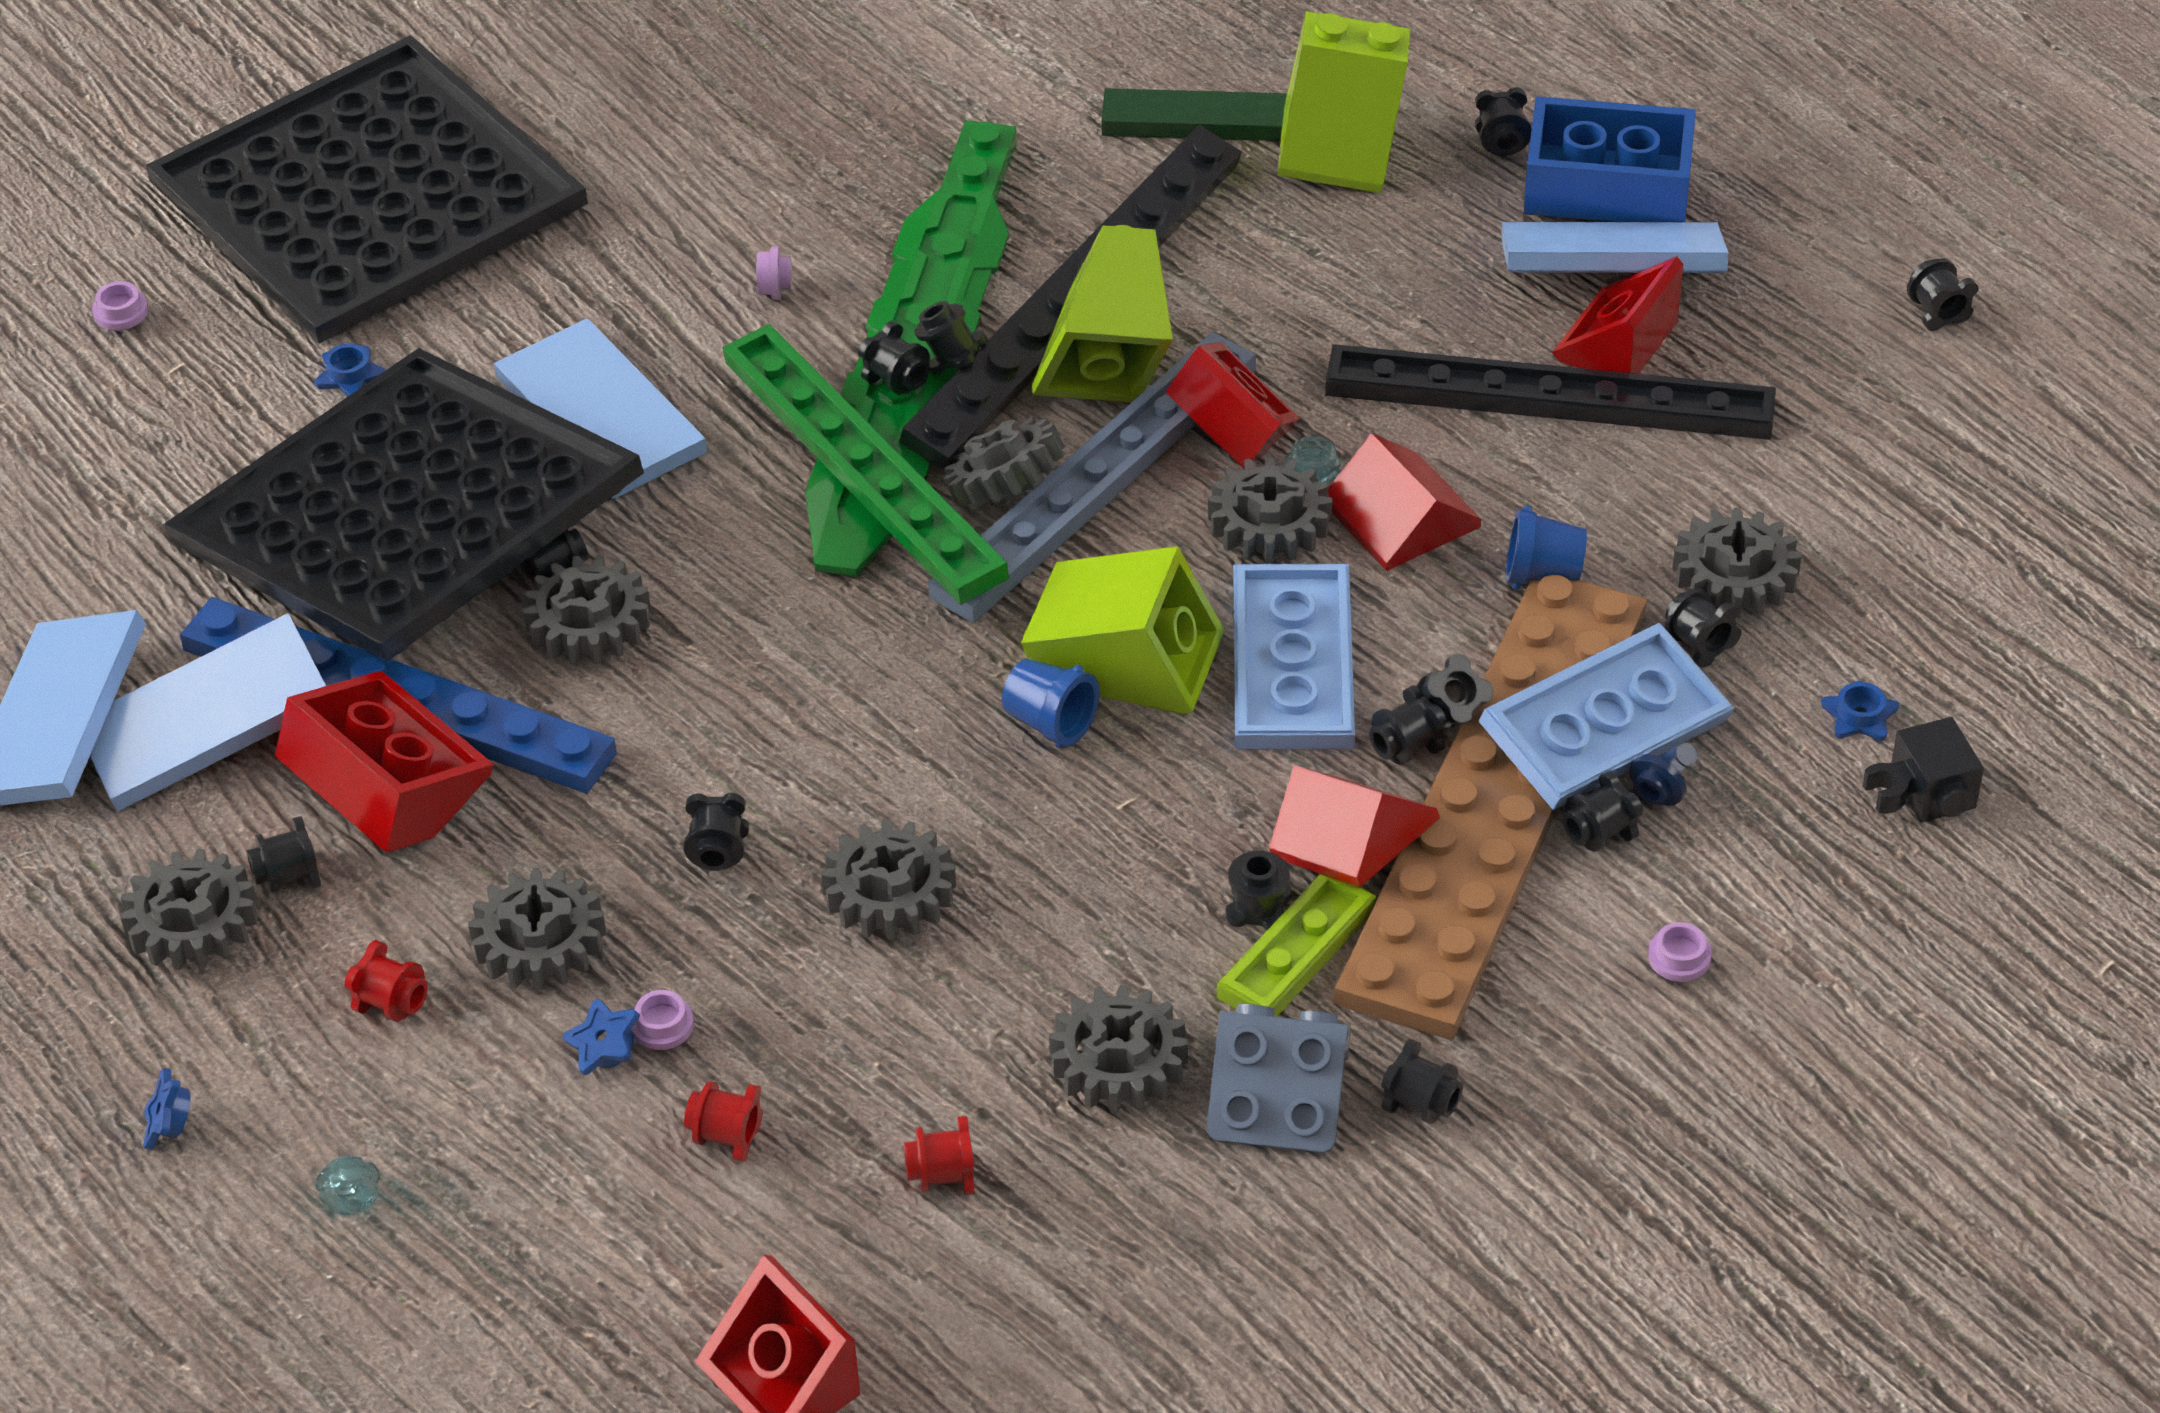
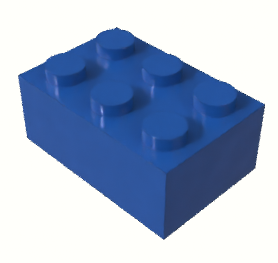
[1524,96,1696,222]

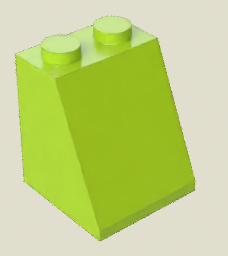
[1277,11,1410,193]
[1032,225,1173,402]
[1021,546,1225,714]

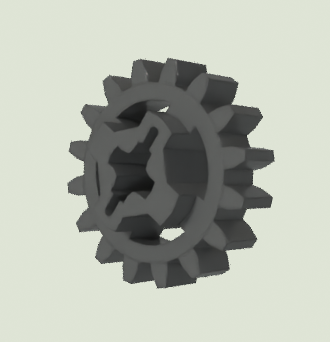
[943,418,1065,508]
[1208,456,1332,563]
[1672,508,1801,617]
[523,555,651,665]
[821,819,956,940]
[120,849,258,970]
[468,868,606,990]
[1049,985,1188,1113]

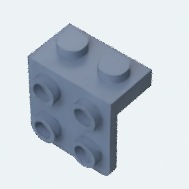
[1206,1004,1351,1153]

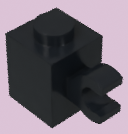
[1863,717,1984,823]

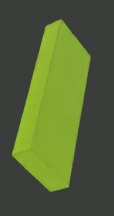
[1217,874,1376,1017]

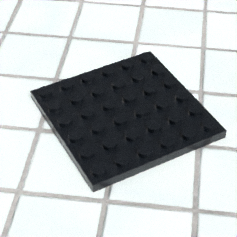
[146,35,588,344]
[164,348,644,662]

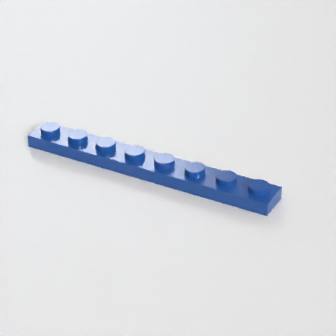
[180,597,617,794]

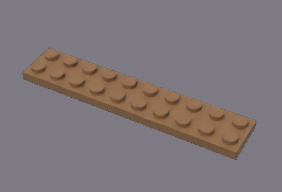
[1334,575,1647,1041]

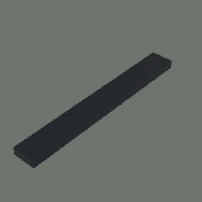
[1325,344,1776,440]

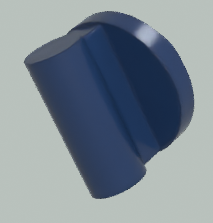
[1629,743,1697,806]

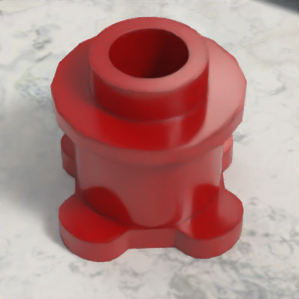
[344,940,428,1022]
[684,1081,763,1162]
[904,1116,975,1195]

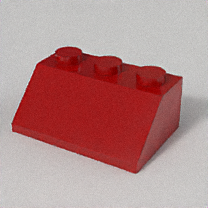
[275,670,494,853]

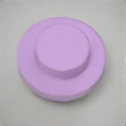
[756,246,792,300]
[92,281,148,331]
[1648,922,1712,982]
[631,990,694,1050]

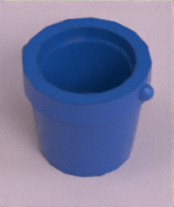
[1505,505,1587,590]
[1002,659,1100,749]

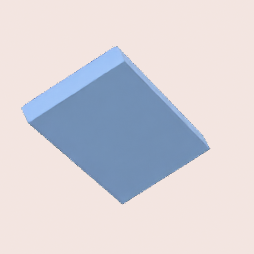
[1502,222,1728,273]
[494,318,707,500]
[1233,564,1355,749]
[0,610,146,806]
[90,613,326,812]
[1479,622,1734,810]

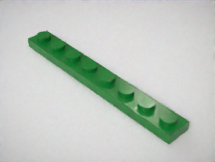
[722,324,1010,605]

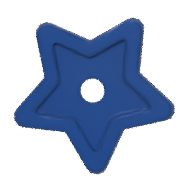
[314,343,386,396]
[1821,681,1900,741]
[563,999,640,1075]
[143,1068,190,1151]

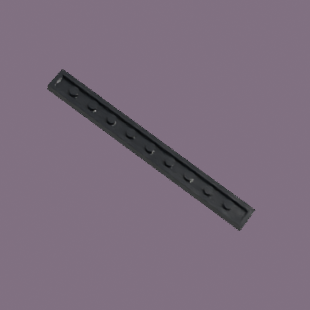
[899,125,1242,472]

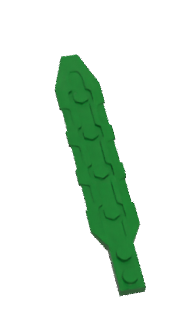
[805,120,1017,577]

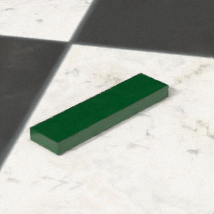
[1101,88,1287,141]

